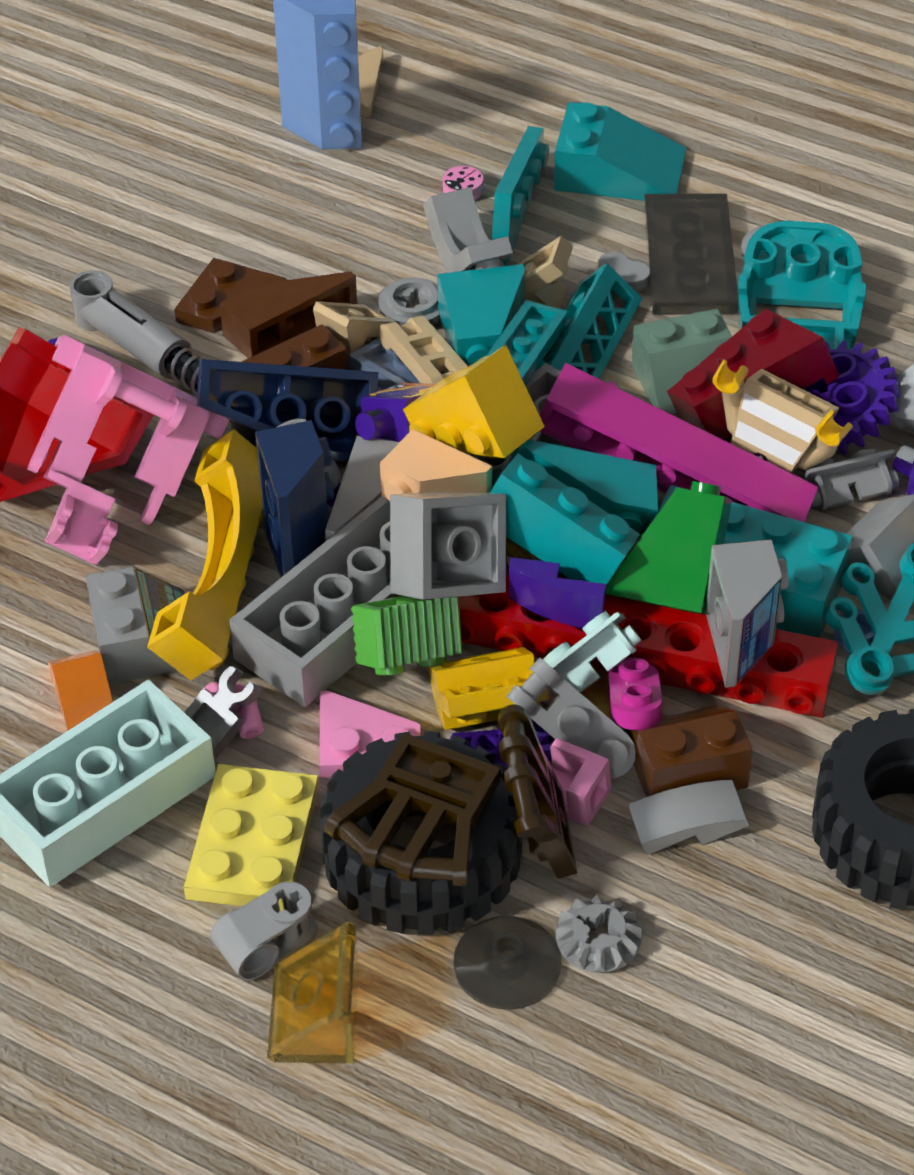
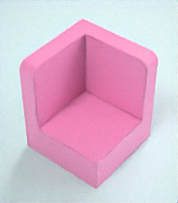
[550,738,612,827]

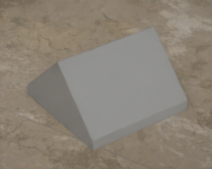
[846,494,914,600]

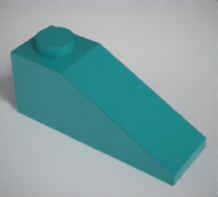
[506,439,658,537]

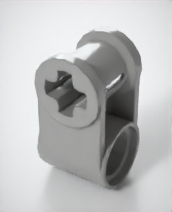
[210,882,316,981]

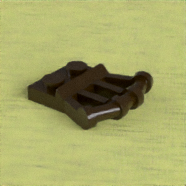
[498,704,578,879]
[324,733,501,886]

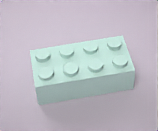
[0,679,216,888]

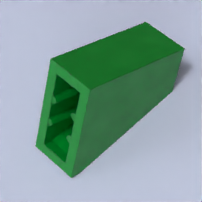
[606,481,733,614]

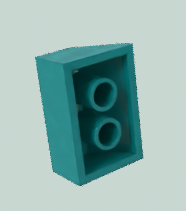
[490,454,640,585]

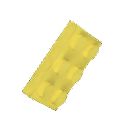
[184,764,319,911]

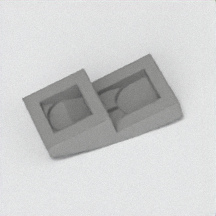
[628,780,750,855]

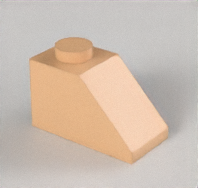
[380,429,492,501]

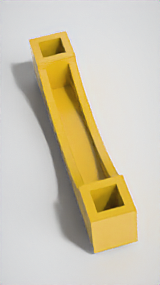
[147,429,263,680]

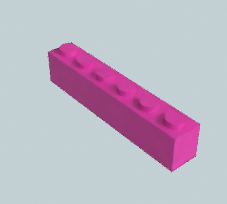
[539,363,818,522]

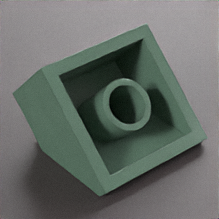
[632,308,732,419]

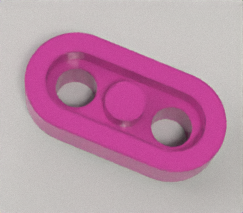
[608,657,662,730]

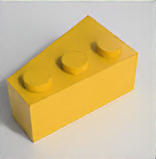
[403,345,544,458]

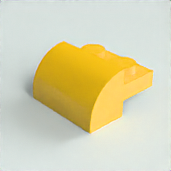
[428,647,549,730]

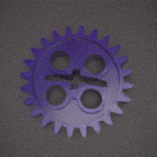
[803,341,901,455]

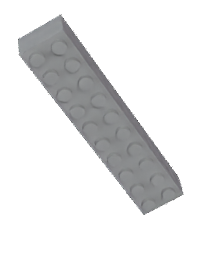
[229,363,572,707]

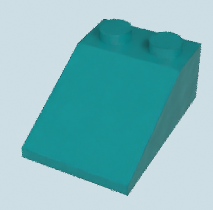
[554,102,686,204]

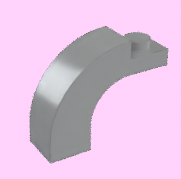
[423,187,513,273]

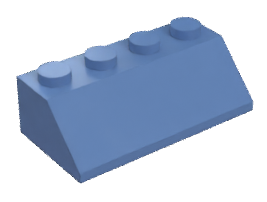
[273,0,362,149]

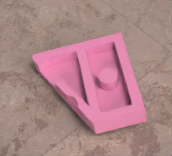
[319,690,421,778]

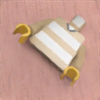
[713,360,853,474]

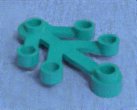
[824,543,914,695]

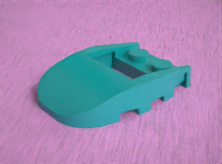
[738,221,866,350]

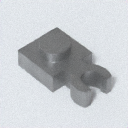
[184,666,262,761]

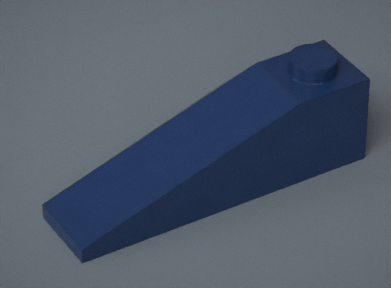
[197,359,379,462]

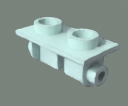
[543,611,642,695]

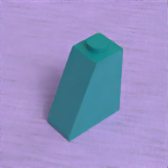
[438,264,525,366]

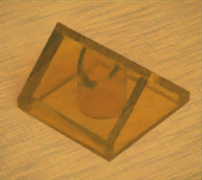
[267,922,359,1063]

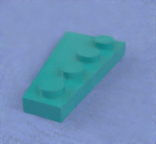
[492,126,549,266]

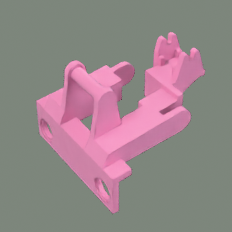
[27,335,230,565]

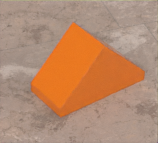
[48,650,113,731]

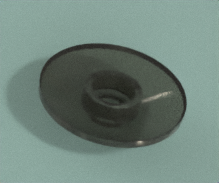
[453,916,561,1010]

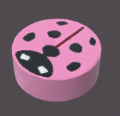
[443,166,483,200]

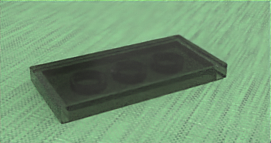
[644,193,739,315]

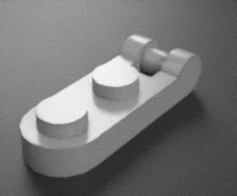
[506,657,636,779]

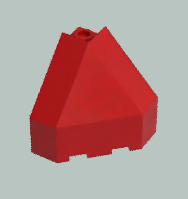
[0,327,154,502]

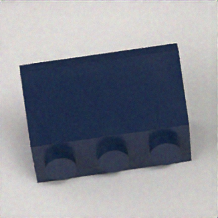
[255,420,334,578]

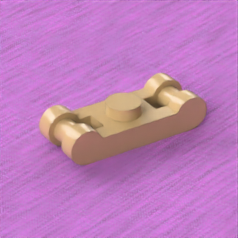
[379,316,468,384]

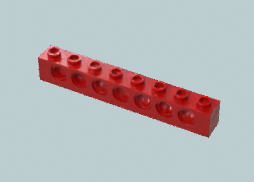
[459,574,838,718]

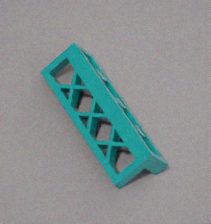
[536,263,642,379]
[486,300,568,386]

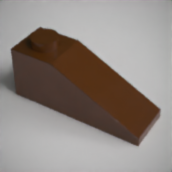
[220,271,357,358]

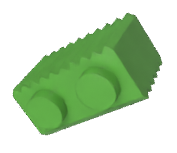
[351,596,463,675]

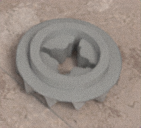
[378,278,440,325]
[556,894,642,972]

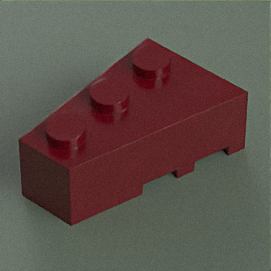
[667,309,839,440]

